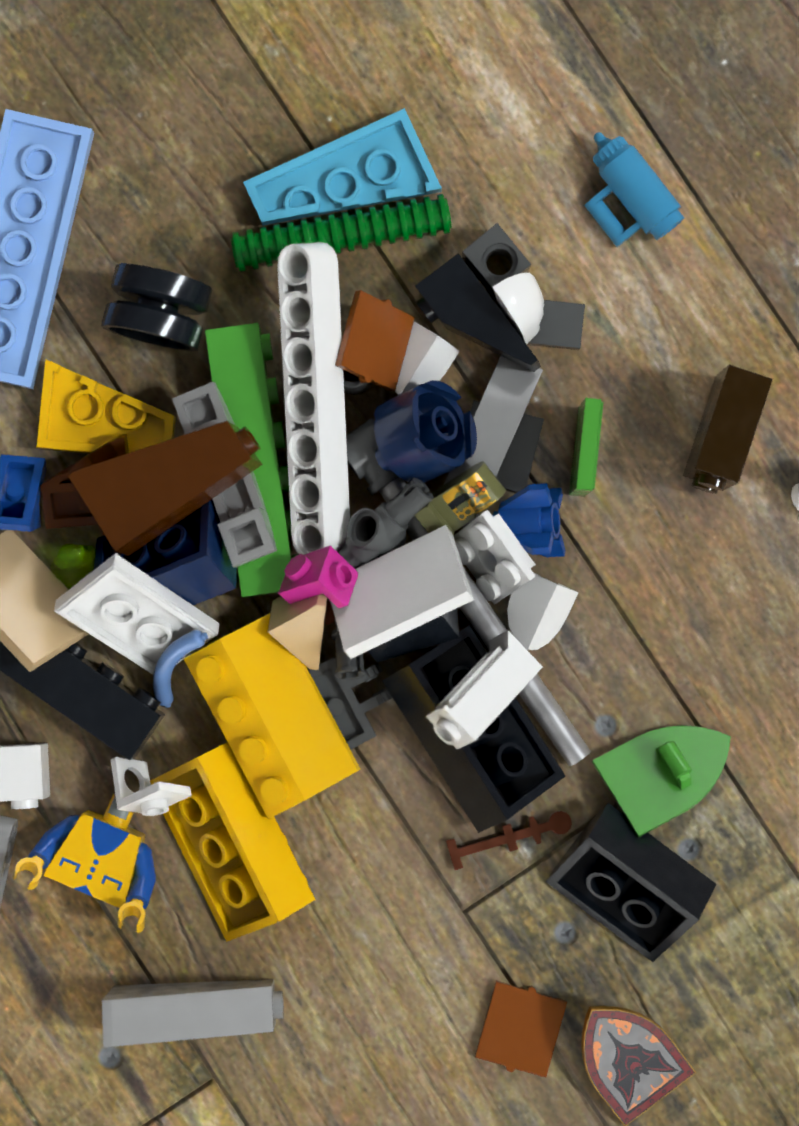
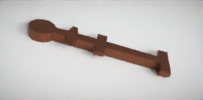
[446,811,572,870]

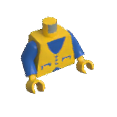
[12,793,156,933]

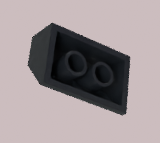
[546,803,716,962]

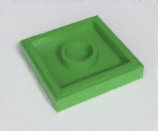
[569,398,604,497]

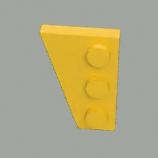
[36,359,176,454]

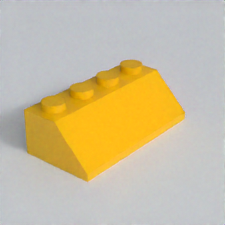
[184,613,361,819]
[150,742,316,942]

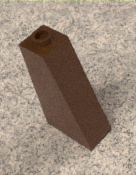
[68,421,262,556]

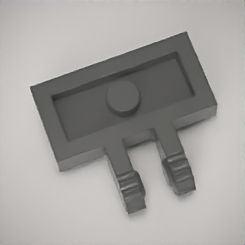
[309,657,392,750]

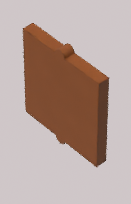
[335,290,415,391]
[475,980,567,1078]

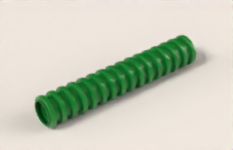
[231,194,452,272]

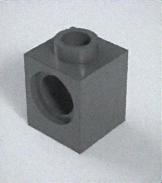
[461,223,531,300]

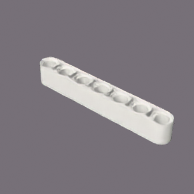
[277,242,350,554]

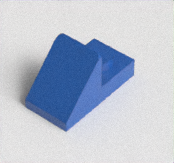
[0,454,47,532]

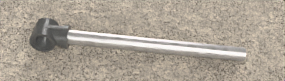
[346,418,591,767]

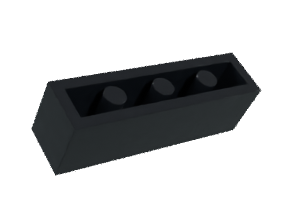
[0,641,166,760]

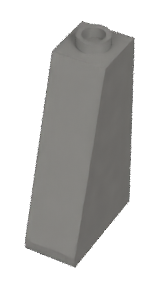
[102,979,284,1047]

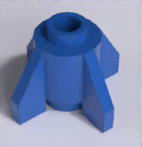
[492,483,566,557]

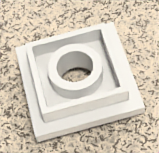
[453,510,536,605]

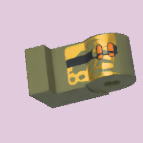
[415,461,506,534]

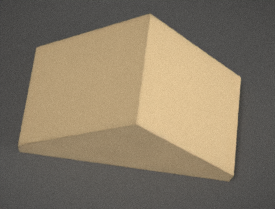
[268,594,327,670]

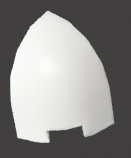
[493,273,544,345]
[395,321,460,395]
[507,572,578,650]

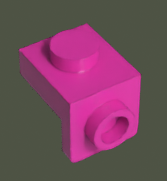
[278,545,358,608]

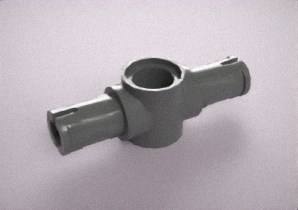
[338,477,434,569]

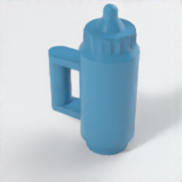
[584,132,685,247]

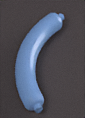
[153,630,208,708]

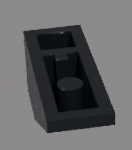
[415,254,541,372]

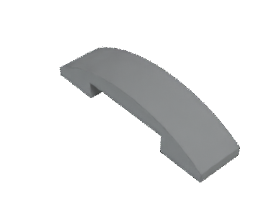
[444,356,543,528]
[172,381,277,568]

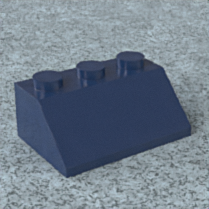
[94,500,237,606]

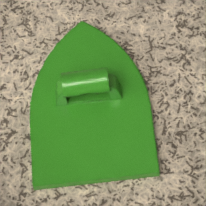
[592,726,731,838]

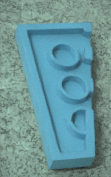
[243,108,442,225]

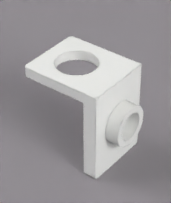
[111,756,192,816]

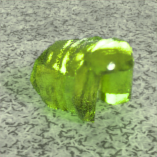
[50,544,96,589]

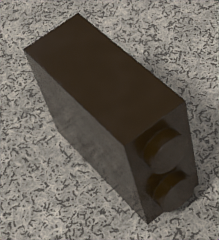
[683,365,773,494]

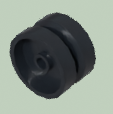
[101,263,212,352]

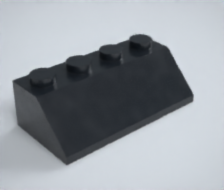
[382,625,565,833]

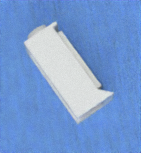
[426,630,542,749]

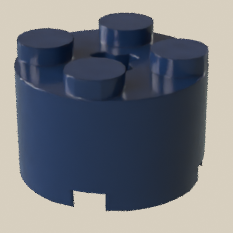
[374,380,477,483]

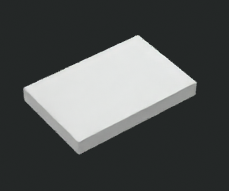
[331,525,474,659]
[54,553,219,674]

